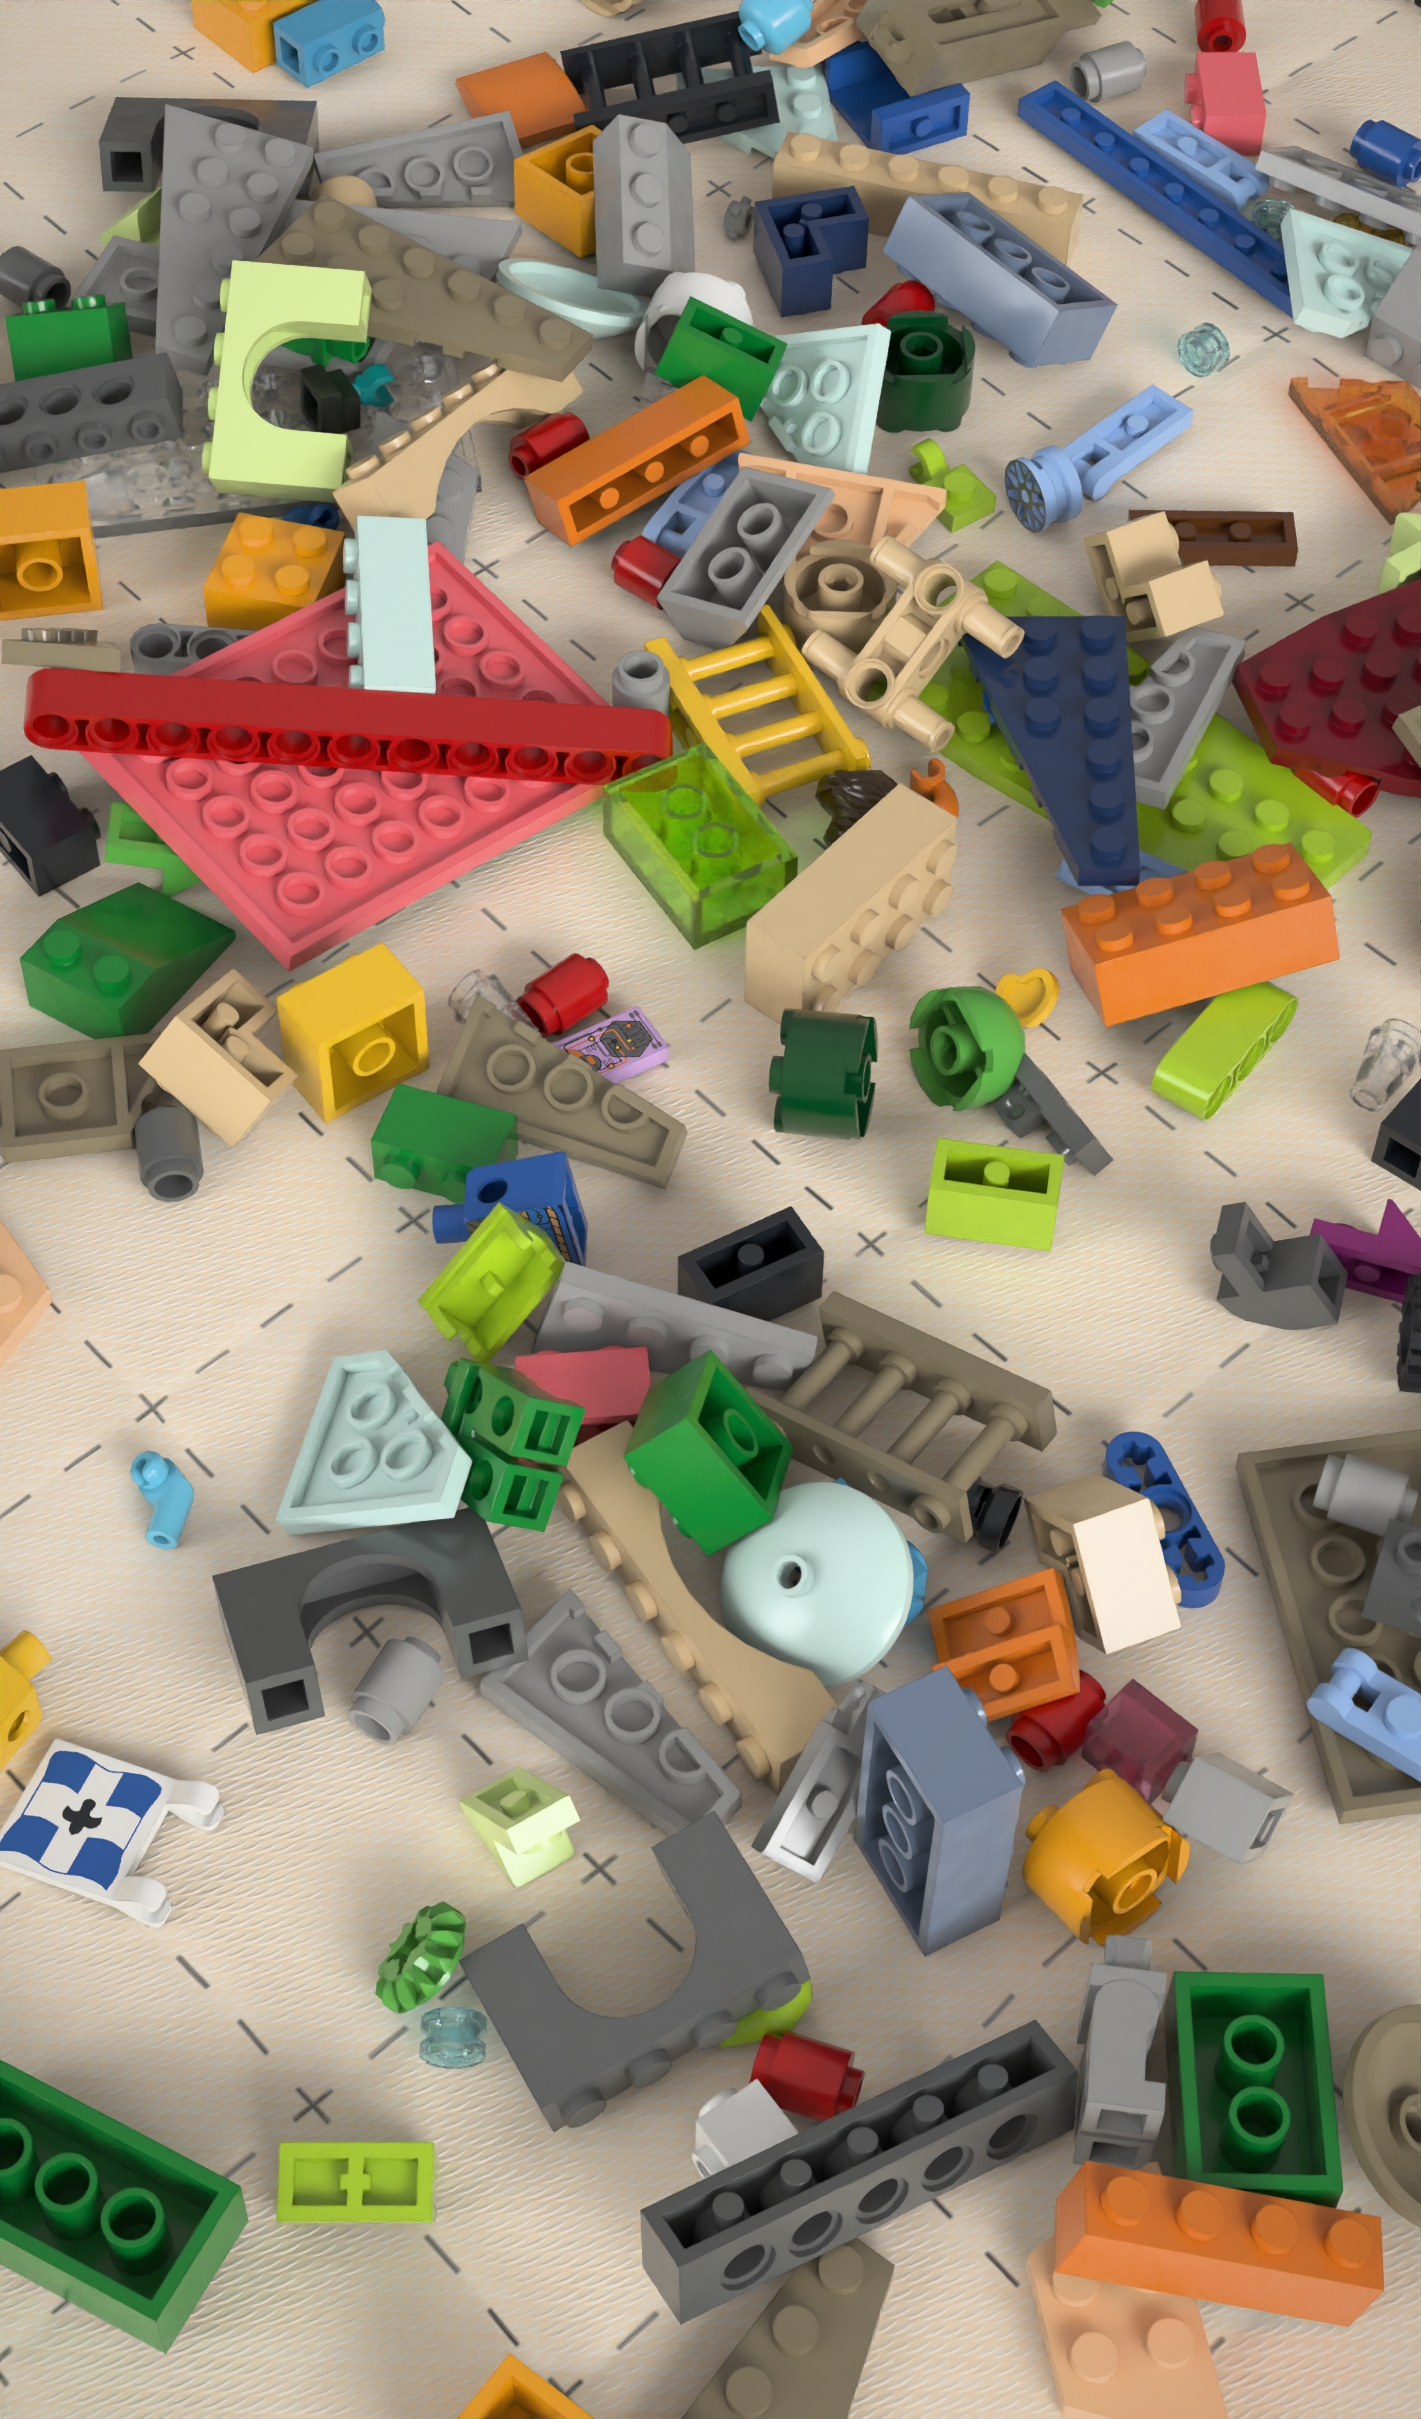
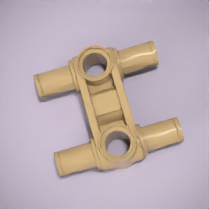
[801,535,1025,753]

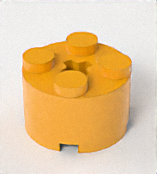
[1022,1769,1190,1946]

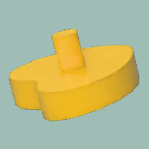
[996,968,1059,1028]

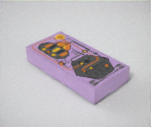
[553,1006,669,1084]

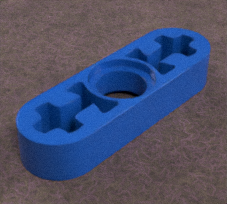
[1102,1431,1225,1608]

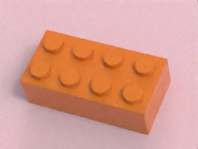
[1060,842,1340,1027]

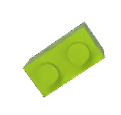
[924,1137,1065,1252]

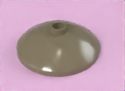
[1343,2004,1421,2228]

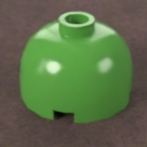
[909,986,1026,1111]

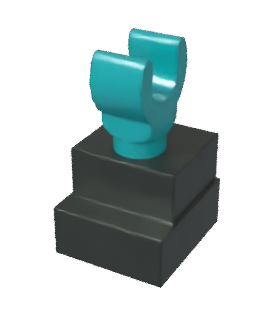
[300,363,395,434]

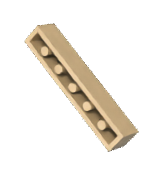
[772,131,1084,267]

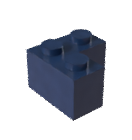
[753,186,869,317]

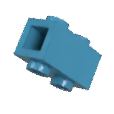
[273,0,385,88]

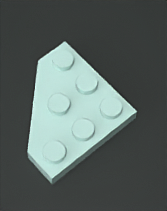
[676,63,838,159]
[1280,208,1414,338]
[760,323,891,475]
[275,1350,473,1535]

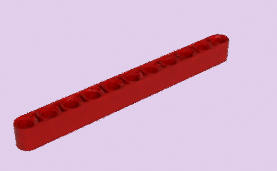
[23,668,675,788]

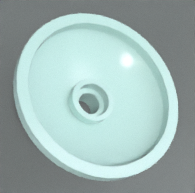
[496,258,649,339]
[720,1482,914,1689]

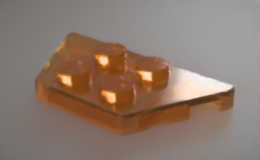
[1288,377,1421,525]

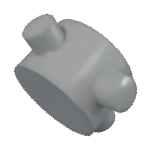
[723,196,754,241]

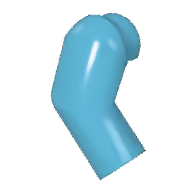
[130,1451,194,1549]

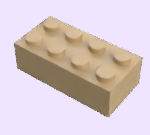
[744,783,958,1025]

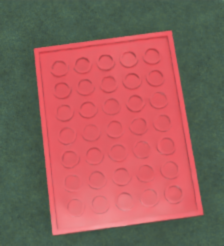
[78,541,618,972]

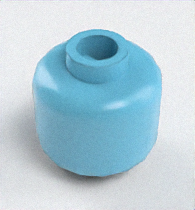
[738,0,813,55]

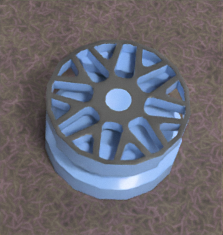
[1004,445,1083,533]

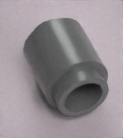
[0,246,71,308]
[134,1105,204,1202]

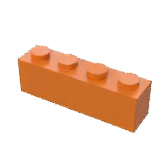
[524,375,750,547]
[1055,2161,1384,2327]

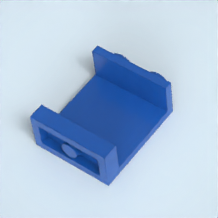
[825,41,970,155]

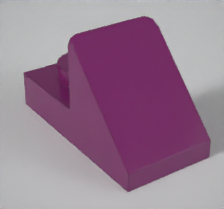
[1310,1199,1421,1303]

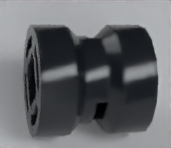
[967,1476,1024,1554]

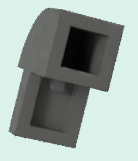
[1210,1202,1348,1330]

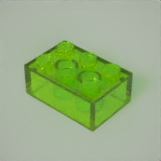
[603,742,798,950]

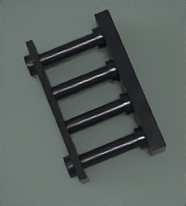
[560,11,780,144]

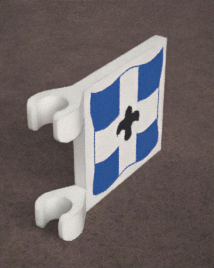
[0,1738,225,1928]

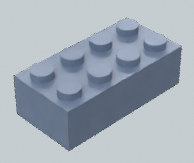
[882,192,1118,368]
[854,1665,1026,1956]

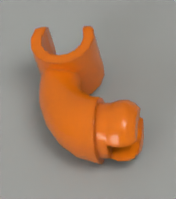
[910,758,959,819]

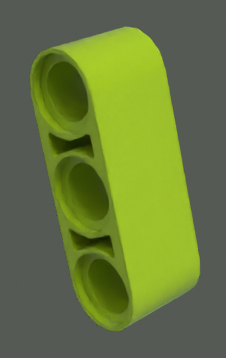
[1151,981,1299,1122]

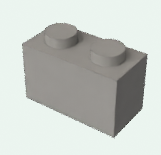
[1161,1752,1294,1864]

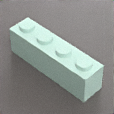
[343,515,436,694]

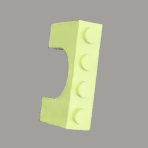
[202,260,372,503]

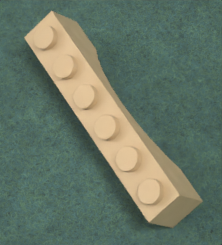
[332,360,584,532]
[556,1420,839,1796]

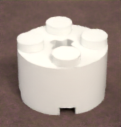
[635,272,753,394]

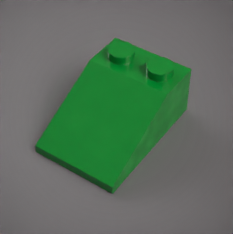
[19,882,236,1039]

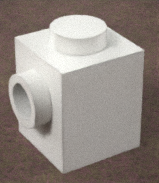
[692,2079,799,2179]

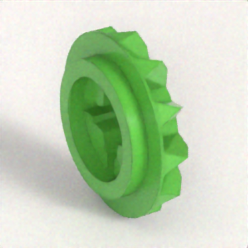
[375,1901,466,2014]

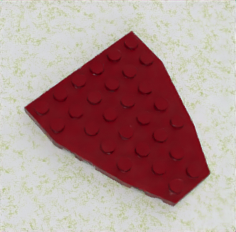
[1232,579,1421,798]

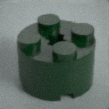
[877,310,975,433]
[769,1008,878,1140]

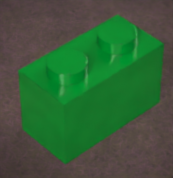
[5,294,133,382]
[654,296,788,422]
[371,1083,518,1204]

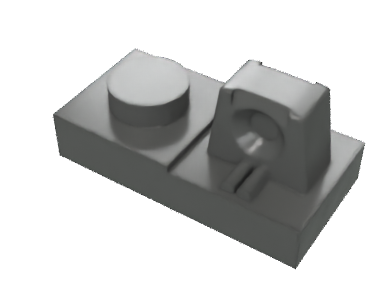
[993,1052,1113,1176]

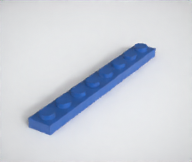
[1017,80,1293,318]

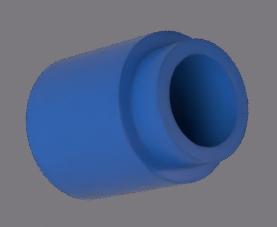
[1350,119,1421,188]

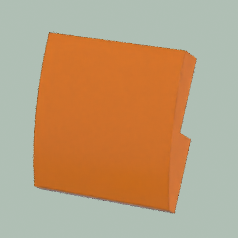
[455,52,588,149]
[927,1567,1080,1722]

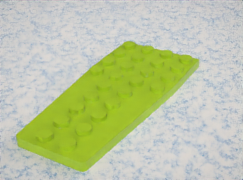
[868,560,1372,890]

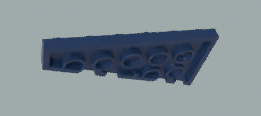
[957,616,1140,886]

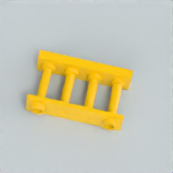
[644,604,871,837]

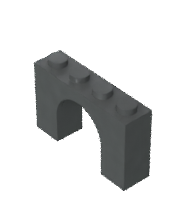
[99,97,319,195]
[212,1507,529,1735]
[459,1810,811,2132]

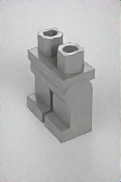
[1073,1935,1167,2170]

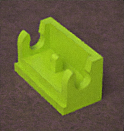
[417,1202,565,1363]
[276,2142,438,2224]

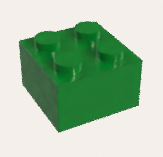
[623,1349,794,1556]

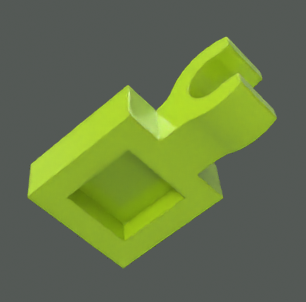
[909,439,997,533]

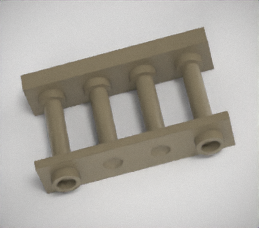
[745,1291,1057,1544]

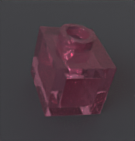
[1081,1678,1199,1804]

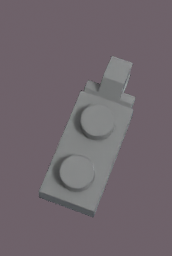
[751,1678,886,1883]

